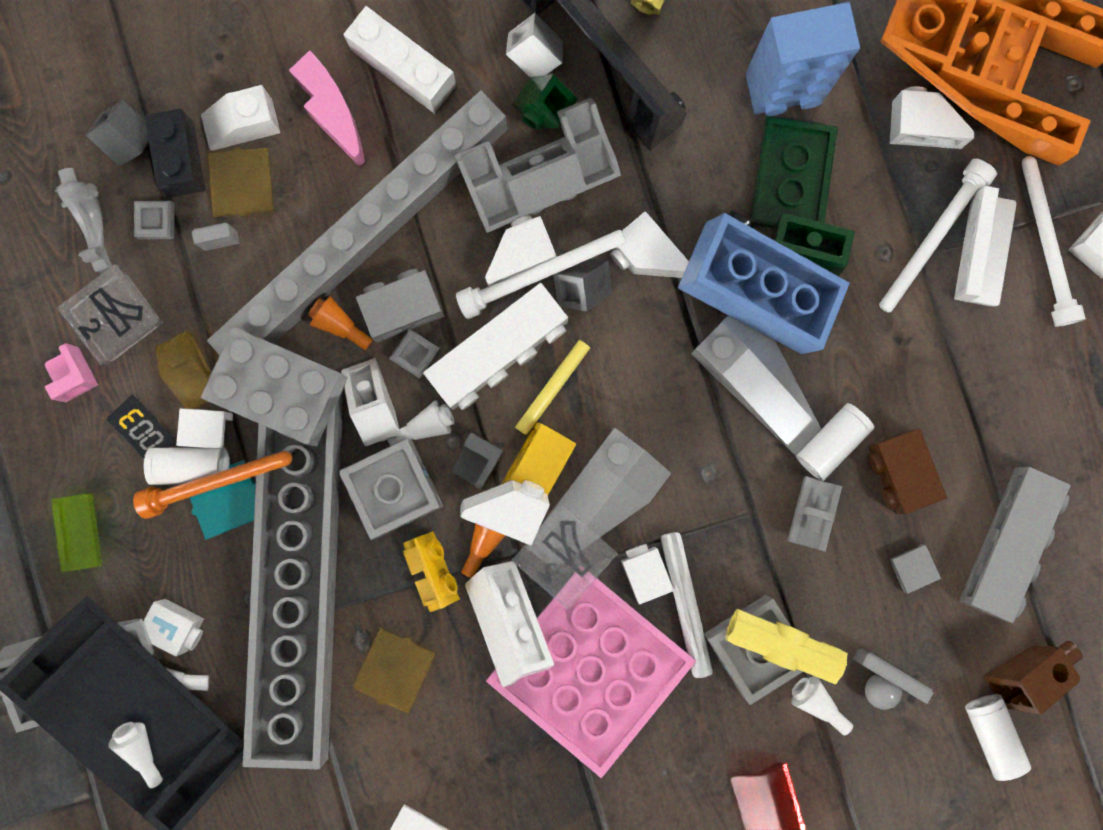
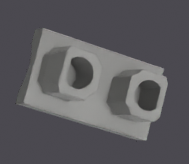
[787,476,843,552]

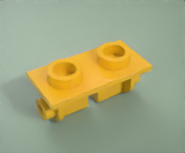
[402,531,460,612]

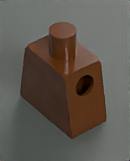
[983,641,1083,715]

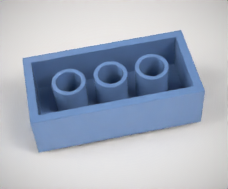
[745,2,860,116]
[678,213,850,354]

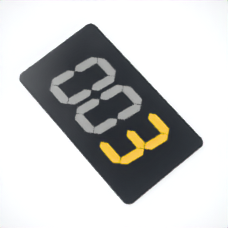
[107,395,176,459]

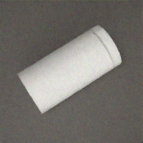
[796,403,875,481]
[144,447,230,485]
[965,694,1031,781]

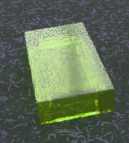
[51,493,102,572]

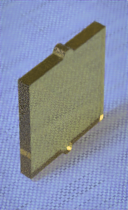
[208,147,274,218]
[353,628,436,713]

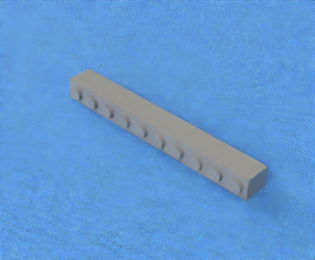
[207,90,508,355]

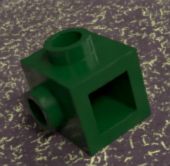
[512,74,578,130]

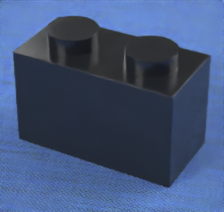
[144,108,206,198]

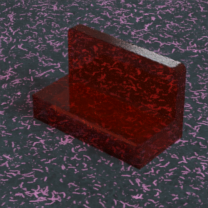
[731,763,806,830]

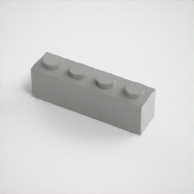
[959,467,1071,623]

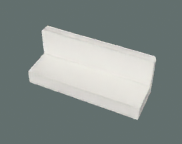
[954,186,1016,307]
[465,561,554,687]

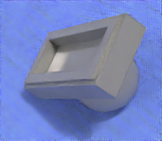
[853,648,933,710]

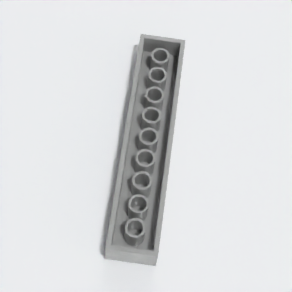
[243,389,344,769]

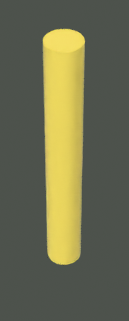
[514,340,590,436]

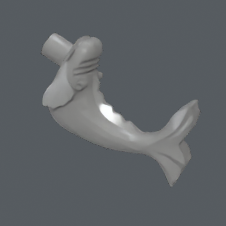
[55,168,114,273]

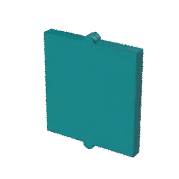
[190,460,256,540]

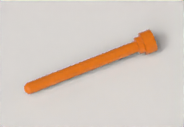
[133,451,292,519]

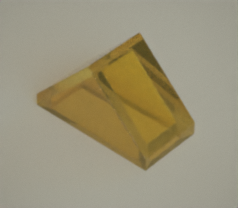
[155,330,211,409]

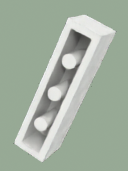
[423,283,568,410]

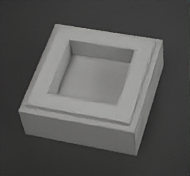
[134,201,175,239]
[192,223,240,251]
[389,329,441,380]
[889,544,941,594]

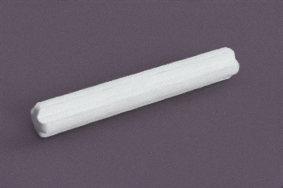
[661,532,713,678]

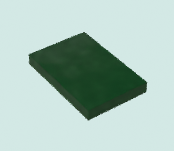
[750,116,838,228]

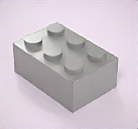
[201,327,348,447]

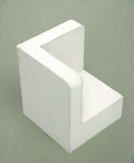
[506,13,563,77]
[176,409,233,449]

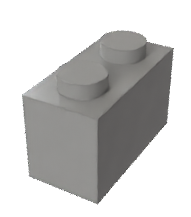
[356,269,444,343]

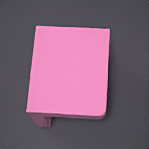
[44,343,98,402]

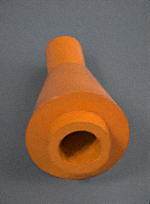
[308,296,373,351]
[461,523,506,578]

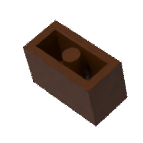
[868,428,948,514]

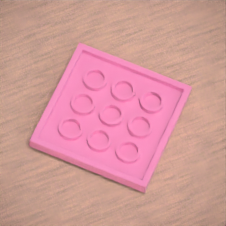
[486,565,696,778]

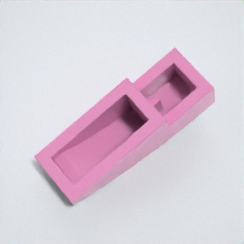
[289,50,365,167]

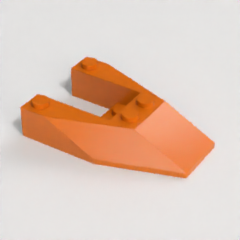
[880,0,1103,166]

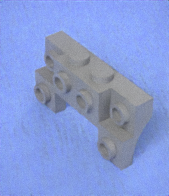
[454,98,621,233]

